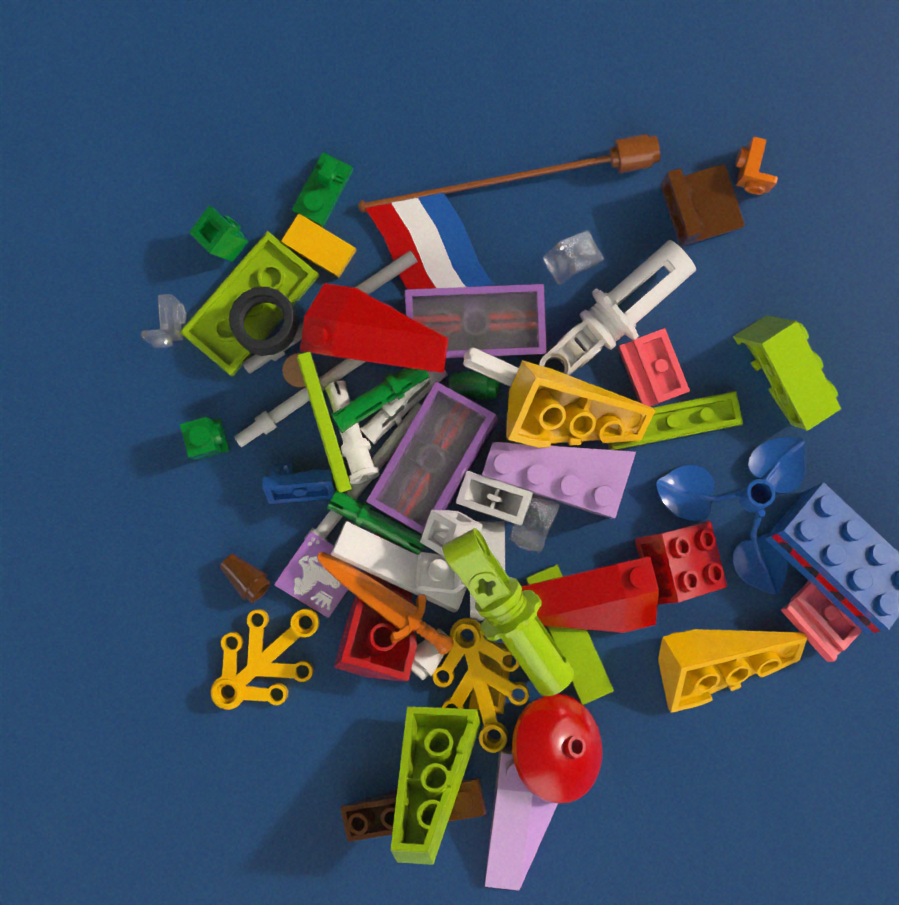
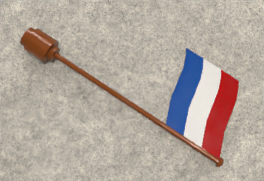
[358,134,660,289]

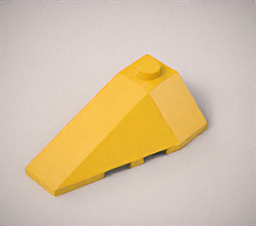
[506,360,655,448]
[658,629,807,713]

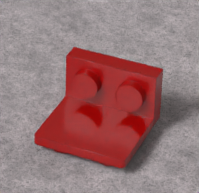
[635,521,727,604]

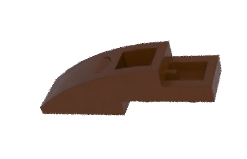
[340,777,487,842]

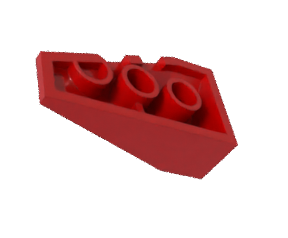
[300,283,449,373]
[334,533,417,682]
[521,556,659,633]

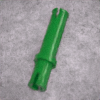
[330,367,429,433]
[326,489,425,555]

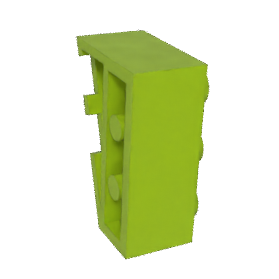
[733,315,841,431]

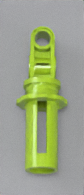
[442,528,575,696]

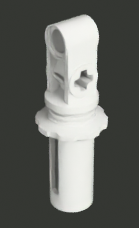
[539,240,696,376]

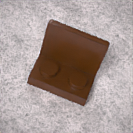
[660,164,745,247]

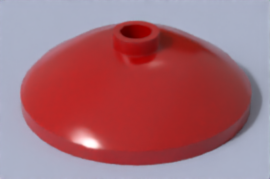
[512,694,602,803]

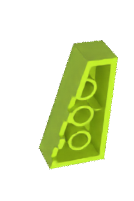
[391,706,481,865]

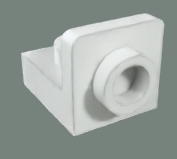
[416,552,466,594]

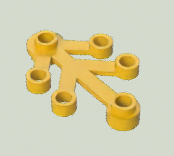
[211,609,320,710]
[433,618,530,753]

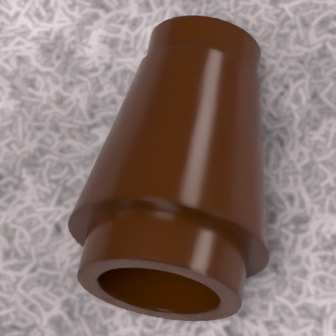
[220,553,271,603]

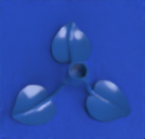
[656,437,806,595]

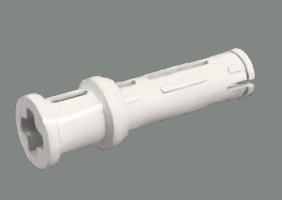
[325,381,380,484]

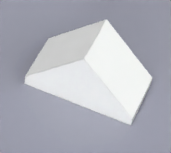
[456,471,533,526]

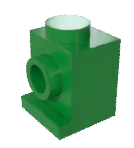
[189,205,248,262]
[180,417,230,460]

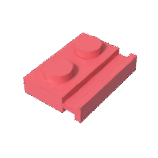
[617,328,690,407]
[781,581,862,662]

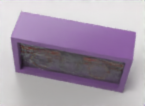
[405,284,546,358]
[366,382,499,534]

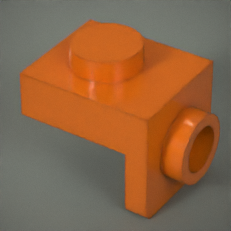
[735,136,778,195]

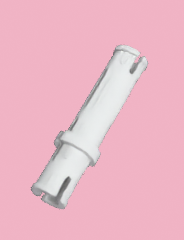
[360,370,448,445]

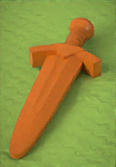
[317,552,454,654]

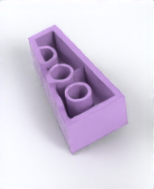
[482,442,636,519]

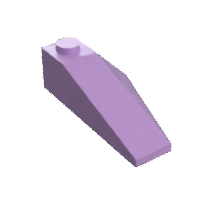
[485,746,558,891]

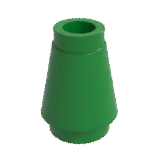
[449,370,500,402]

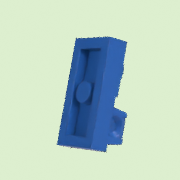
[262,463,336,504]

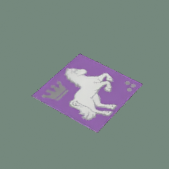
[274,531,362,618]

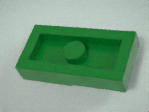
[292,152,353,228]

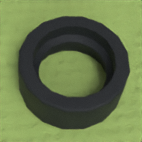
[229,287,298,356]

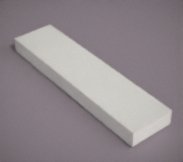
[331,521,467,613]

